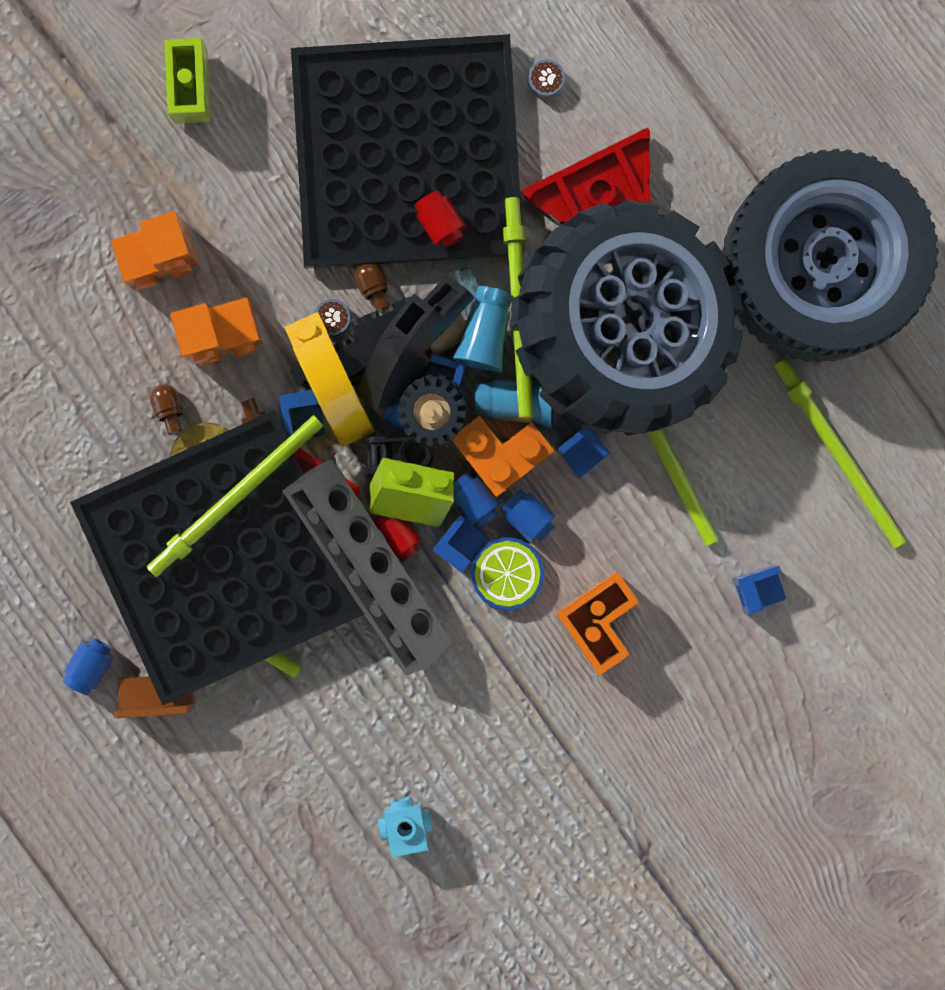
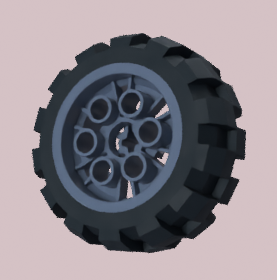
[511,200,743,436]

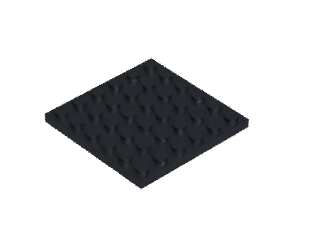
[291,34,524,269]
[70,410,364,706]

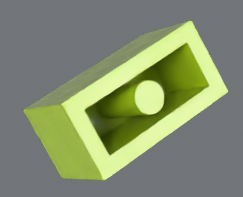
[164,38,211,124]
[369,458,454,527]

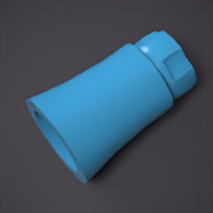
[452,286,511,373]
[475,379,554,428]

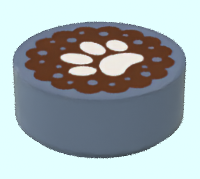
[528,59,565,99]
[315,299,351,337]

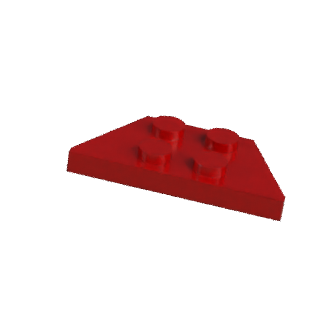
[521,127,651,225]

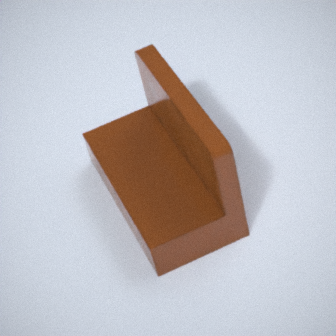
[114,676,195,718]

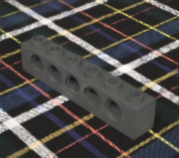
[283,459,454,675]

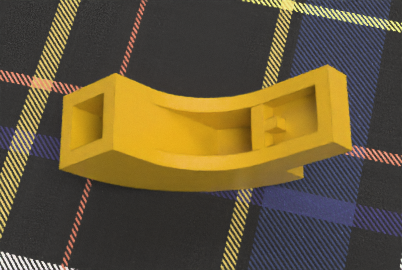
[284,312,375,447]

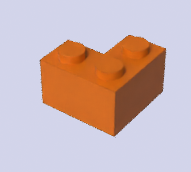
[110,211,200,290]
[170,297,264,367]
[450,415,555,497]
[555,571,639,676]

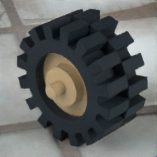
[398,374,468,446]

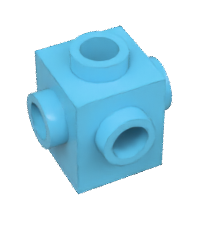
[378,797,433,857]

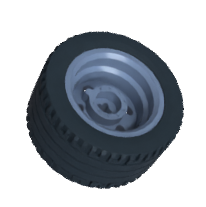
[722,149,939,362]

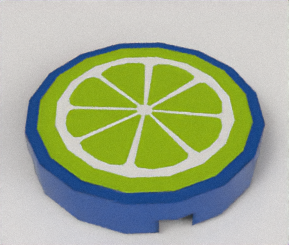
[471,537,544,610]

